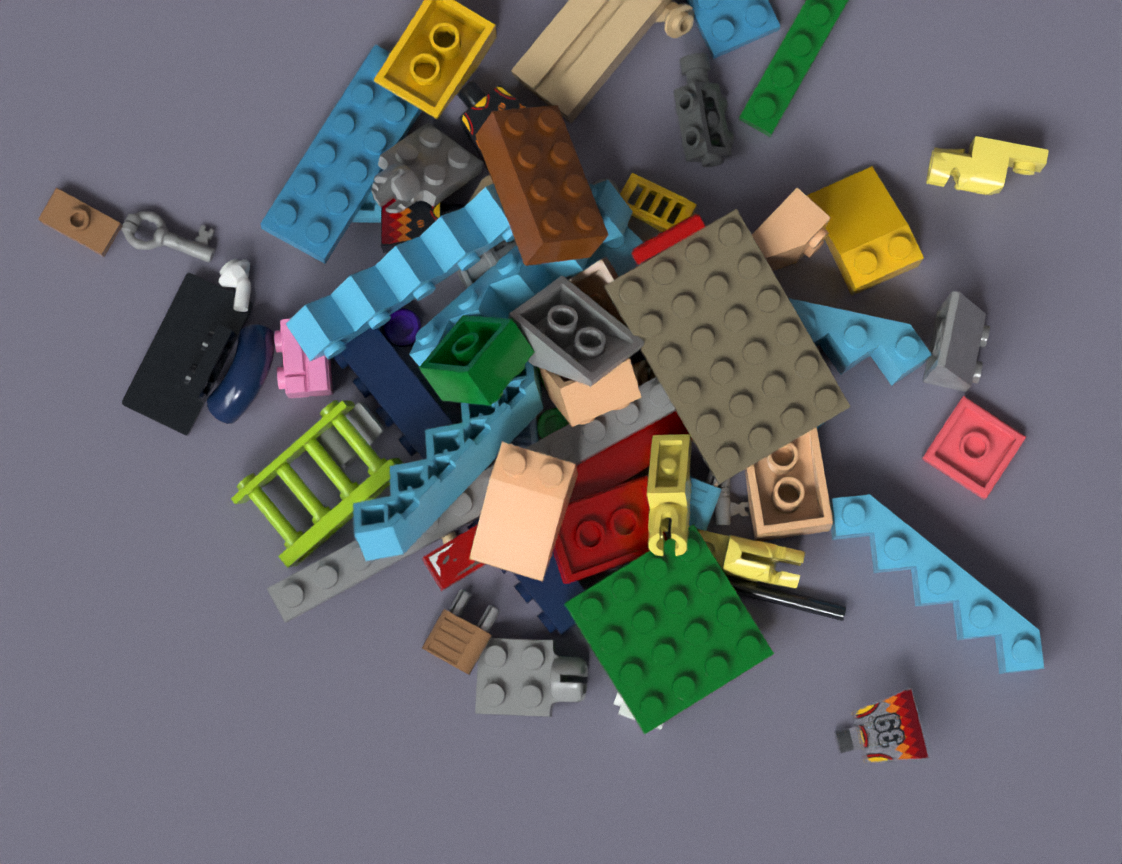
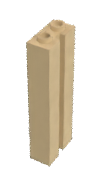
[511,0,673,123]

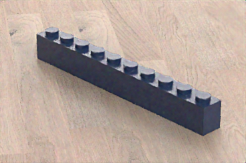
[333,328,585,636]

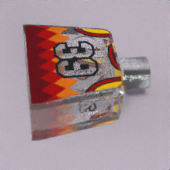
[834,687,930,763]

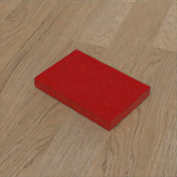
[631,213,706,265]
[553,476,668,584]

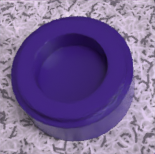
[384,308,421,347]

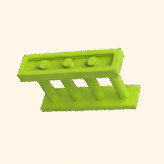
[230,400,404,568]

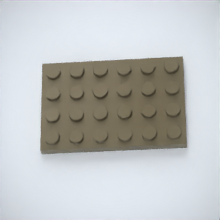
[604,209,851,484]

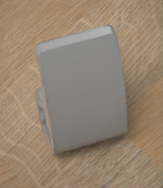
[317,402,384,471]

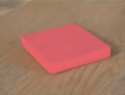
[922,396,1026,500]

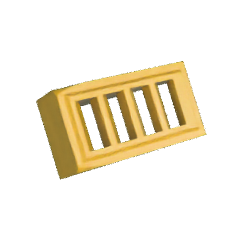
[620,173,697,232]

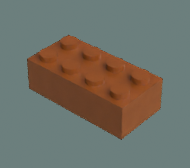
[475,105,608,266]

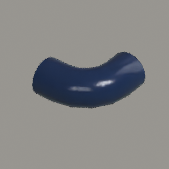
[207,324,275,424]

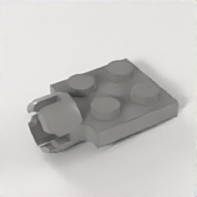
[371,122,484,213]
[475,638,588,717]

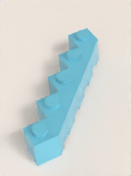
[409,180,633,367]
[286,184,514,361]
[788,298,932,386]
[353,361,543,561]
[829,494,1044,674]

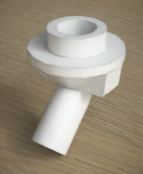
[219,259,251,312]

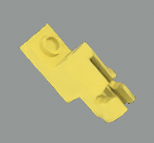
[926,136,1049,195]
[647,434,692,556]
[697,529,805,589]

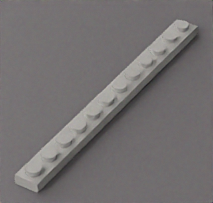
[267,377,676,623]

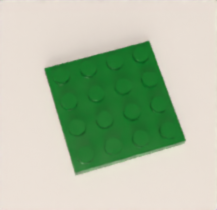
[564,524,774,734]

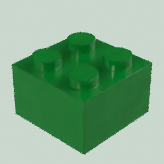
[419,315,535,406]

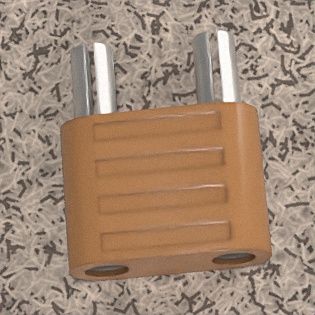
[422,589,500,675]

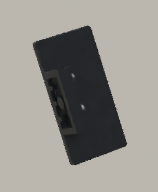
[122,273,253,436]

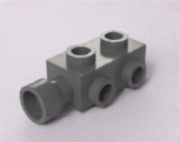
[673,53,734,167]

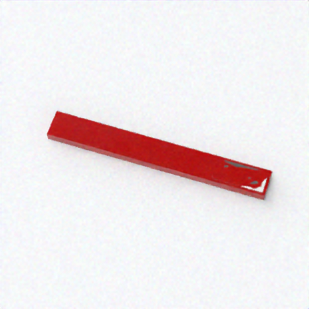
[422,411,693,591]

